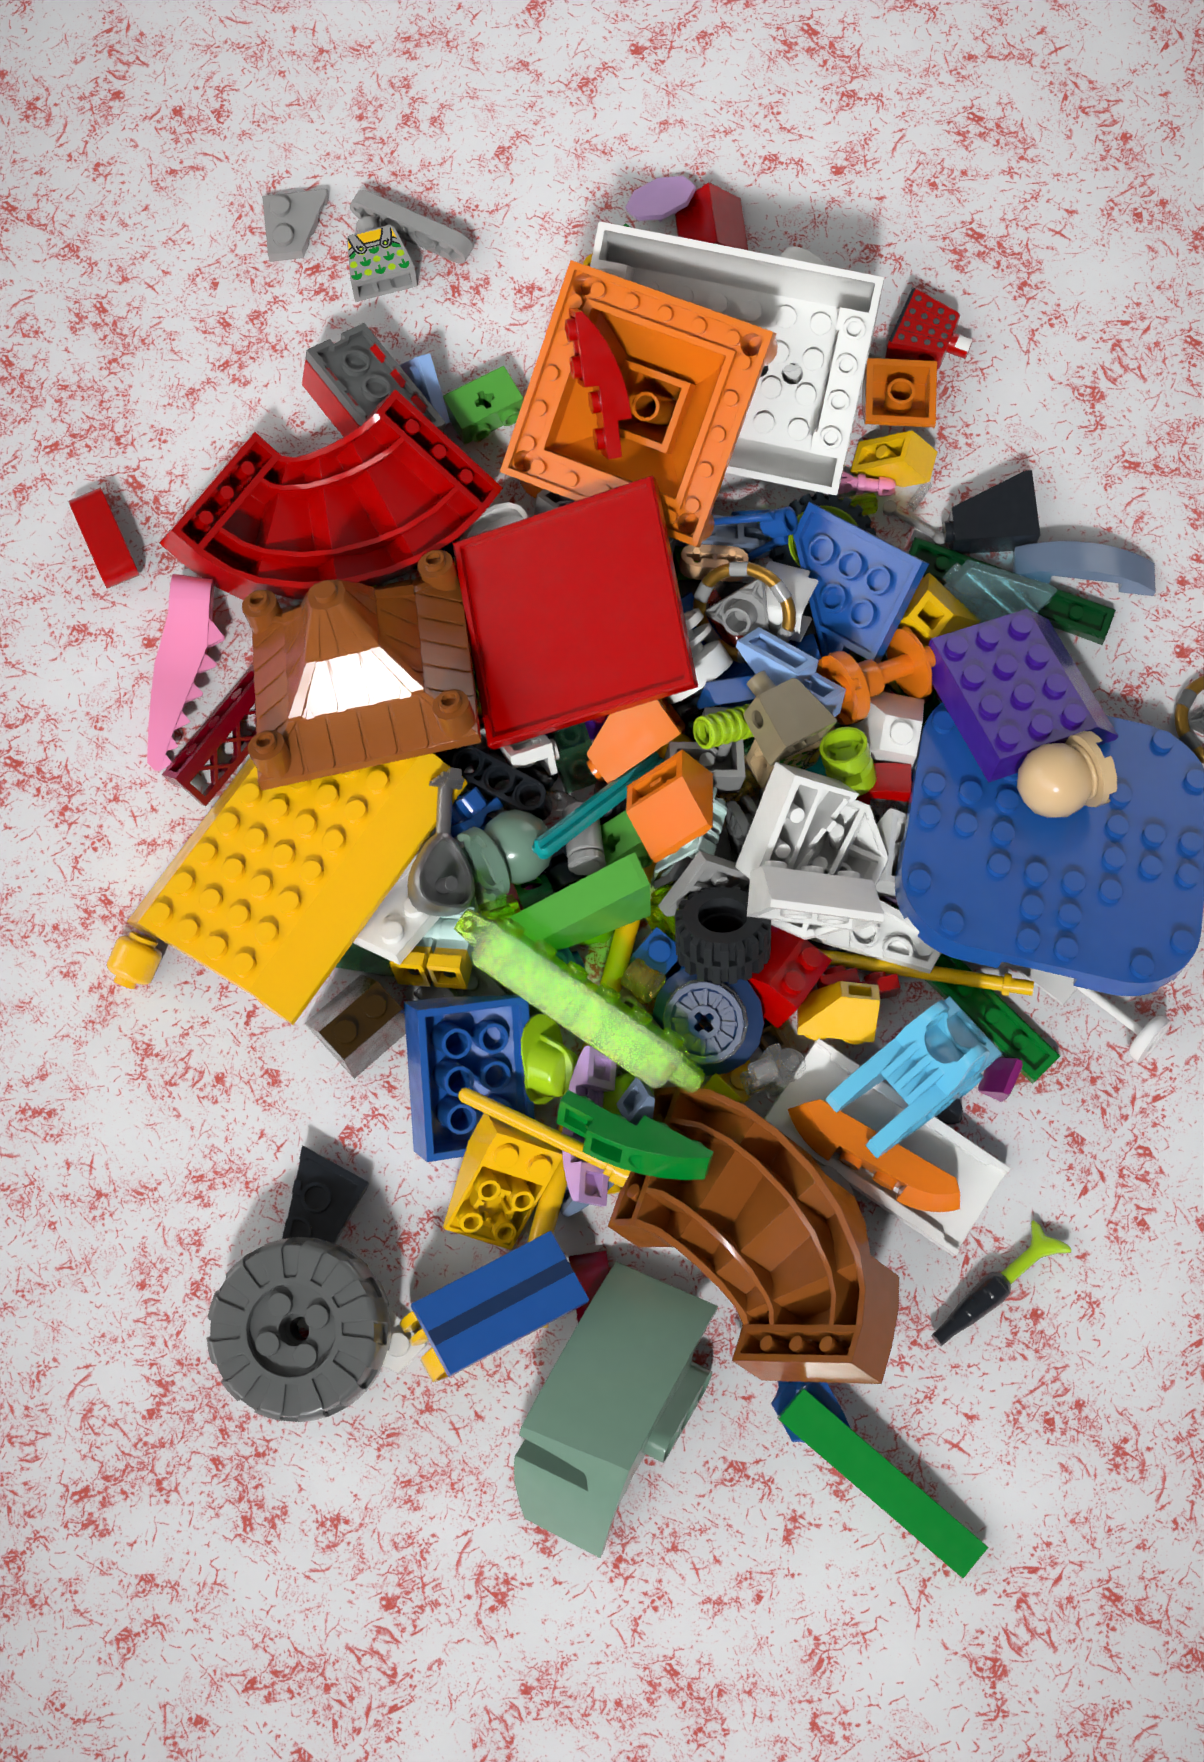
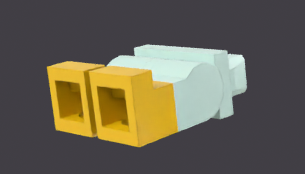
[389,896,482,989]

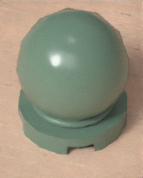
[457,809,552,901]

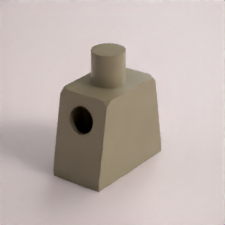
[744,671,837,766]

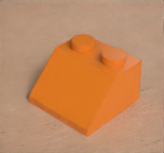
[862,358,937,428]

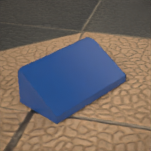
[696,675,755,709]

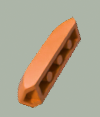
[788,1099,960,1212]

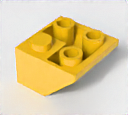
[898,573,980,647]
[797,981,880,1044]

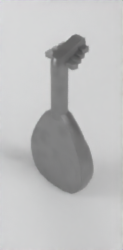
[407,768,475,917]

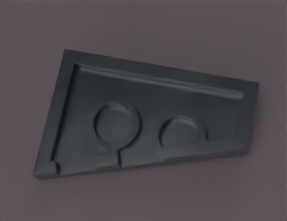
[282,1145,369,1244]

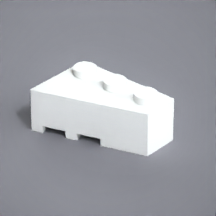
[735,762,859,879]

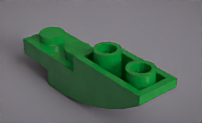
[556,1090,714,1180]

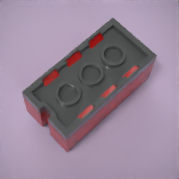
[302,323,446,437]

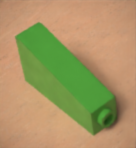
[506,853,651,964]

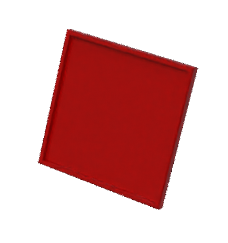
[453,475,698,750]

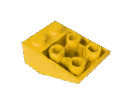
[443,1113,563,1250]

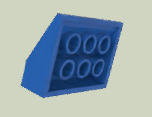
[404,995,535,1162]

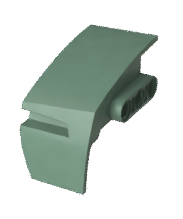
[514,1262,718,1558]

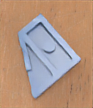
[399,353,450,424]

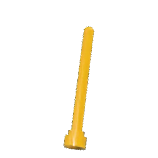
[458,1088,631,1187]

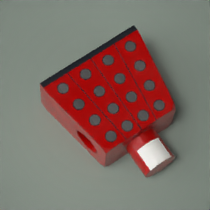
[885,287,973,369]

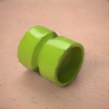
[819,727,876,796]

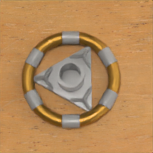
[693,562,796,663]

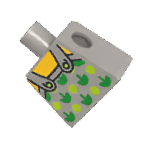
[347,216,417,302]

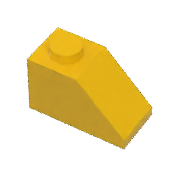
[850,430,938,487]

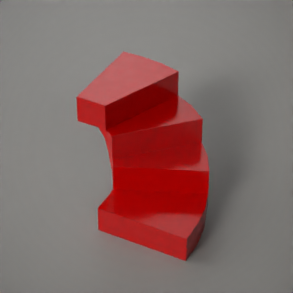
[159,389,503,600]

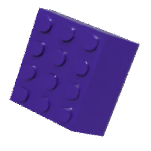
[928,609,1118,783]

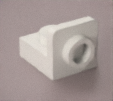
[500,734,560,776]

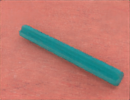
[532,752,664,859]

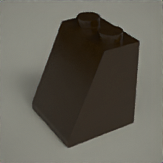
[305,974,406,1079]

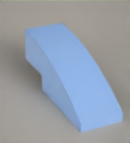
[736,627,846,717]

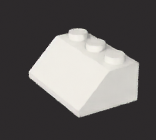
[747,861,884,931]

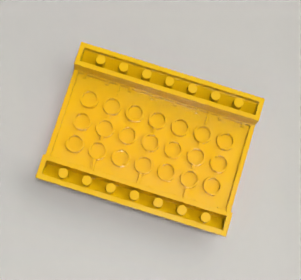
[127,753,467,1025]

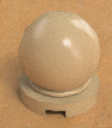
[1017,731,1117,818]

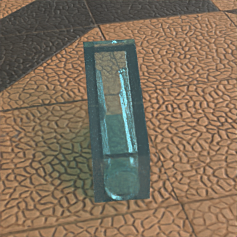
[942,559,1058,623]

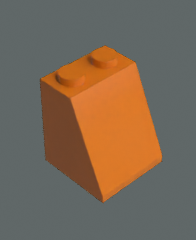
[587,698,686,784]

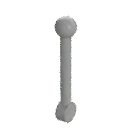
[883,500,945,545]

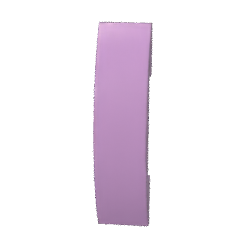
[562,1046,617,1207]

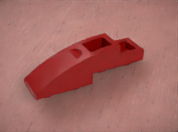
[565,308,632,459]

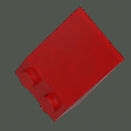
[748,925,832,1028]

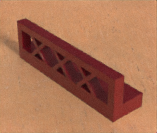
[162,665,257,806]

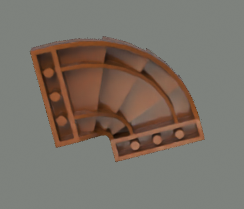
[608,1086,900,1384]

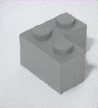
[664,707,745,793]

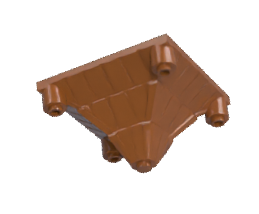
[242,550,482,790]

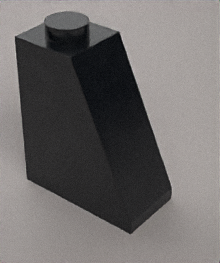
[942,470,1041,554]

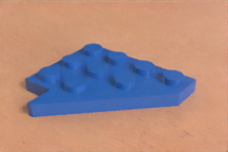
[793,502,929,663]

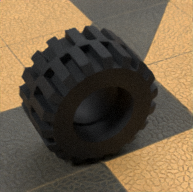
[675,885,771,985]

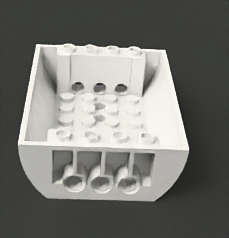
[590,221,884,495]

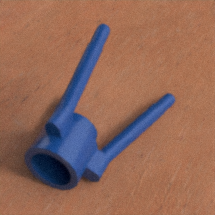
[714,506,798,562]

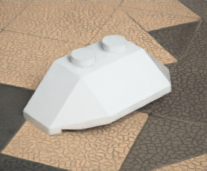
[771,799,889,940]

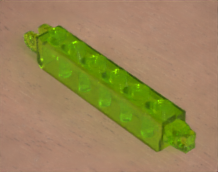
[454,909,705,1093]

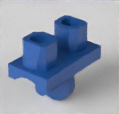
[451,787,503,838]

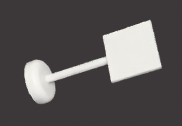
[1019,966,1171,1063]

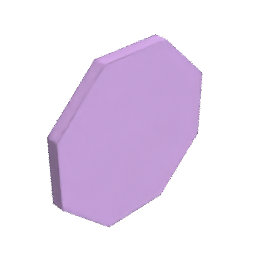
[625,176,696,222]

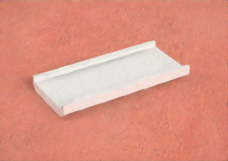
[764,1038,1011,1256]

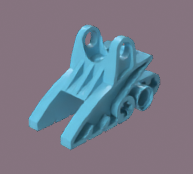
[825,996,1002,1158]

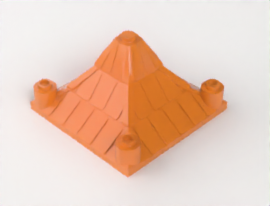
[500,260,778,547]

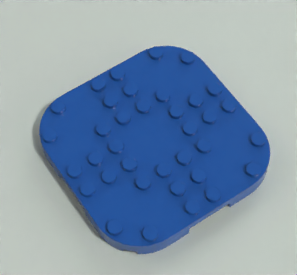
[895,702,1204,996]

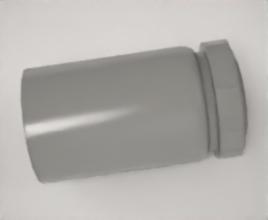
[562,802,606,875]

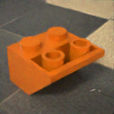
[626,749,713,863]

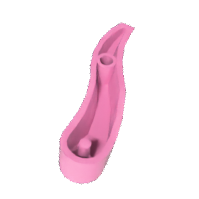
[147,574,225,771]

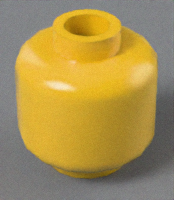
[106,931,162,990]

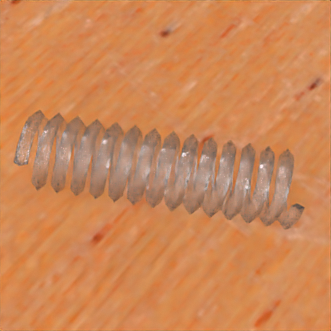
[906,482,932,512]

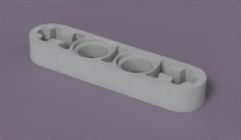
[350,190,473,264]

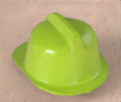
[521,1014,578,1105]

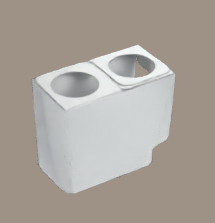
[765,561,818,642]

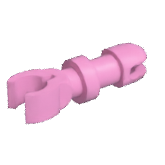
[838,472,896,496]

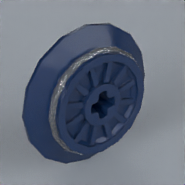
[652,968,765,1076]

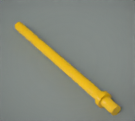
[819,949,1034,996]

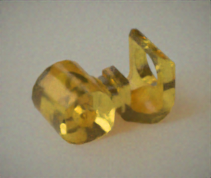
[621,957,666,1017]

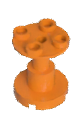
[817,626,936,725]

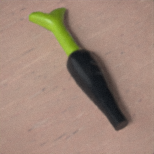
[931,1220,1071,1346]

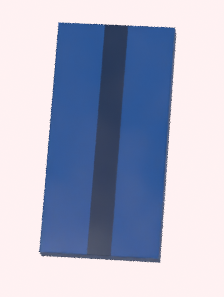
[411,1231,589,1377]

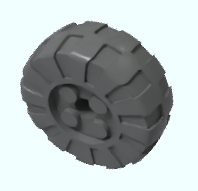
[206,1237,392,1422]

